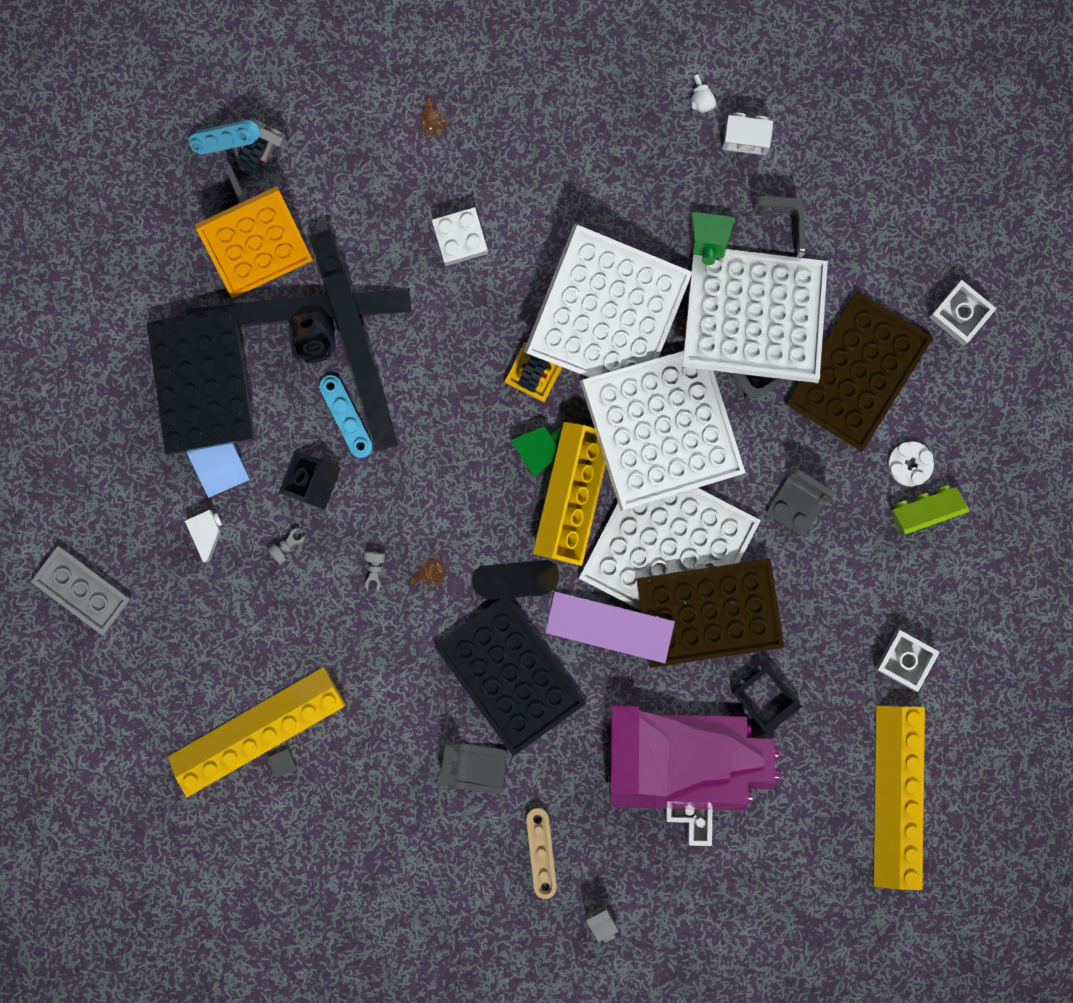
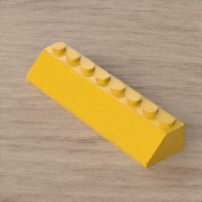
[168,667,346,797]
[874,706,925,890]

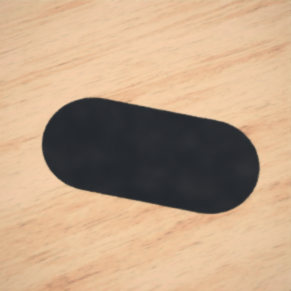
[472,560,559,599]

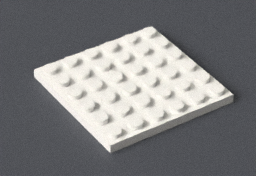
[524,224,692,377]
[682,249,828,383]
[580,351,745,511]
[579,488,761,610]

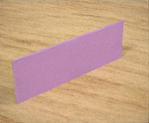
[545,592,675,663]

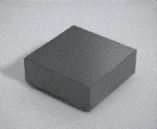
[267,749,297,778]

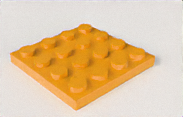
[195,186,313,298]

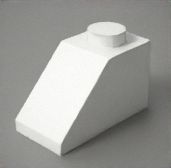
[185,510,222,563]

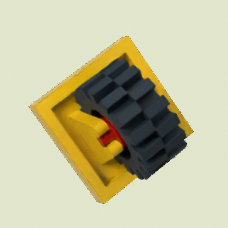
[504,342,562,403]

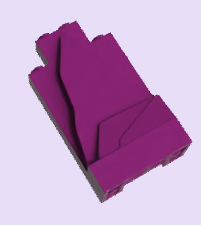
[609,706,779,811]

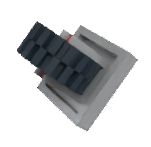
[238,117,290,174]

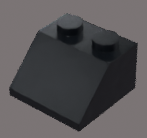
[279,451,341,510]

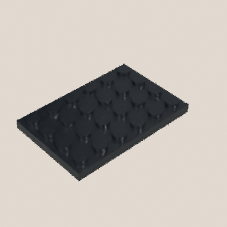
[146,306,255,455]
[434,598,586,757]

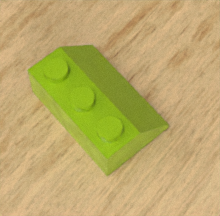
[890,485,969,536]

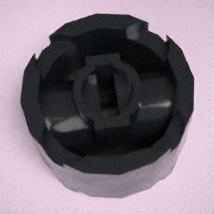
[289,310,336,364]

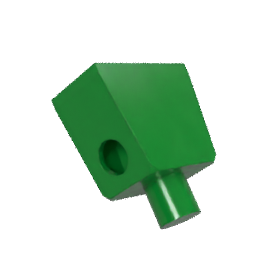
[690,212,735,265]
[511,426,562,478]

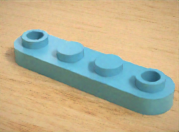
[189,120,260,155]
[320,375,373,458]

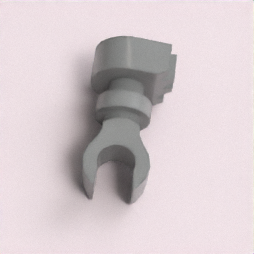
[267,528,305,565]
[364,551,385,591]

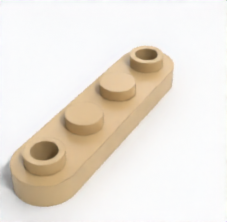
[526,808,557,899]

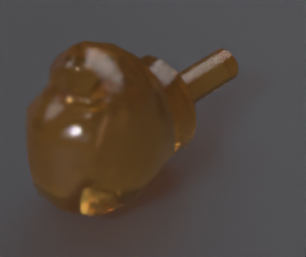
[422,98,447,136]
[408,559,447,585]

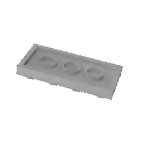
[31,546,131,636]

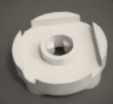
[888,442,934,487]

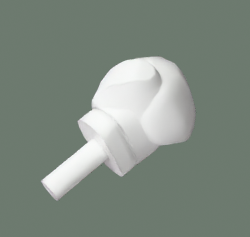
[691,74,716,113]

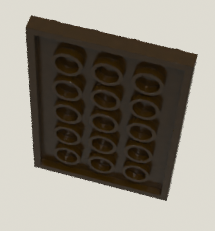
[786,291,933,452]
[636,558,784,668]

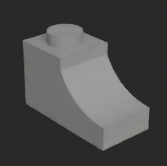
[585,905,618,943]

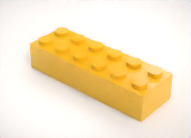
[533,422,606,566]

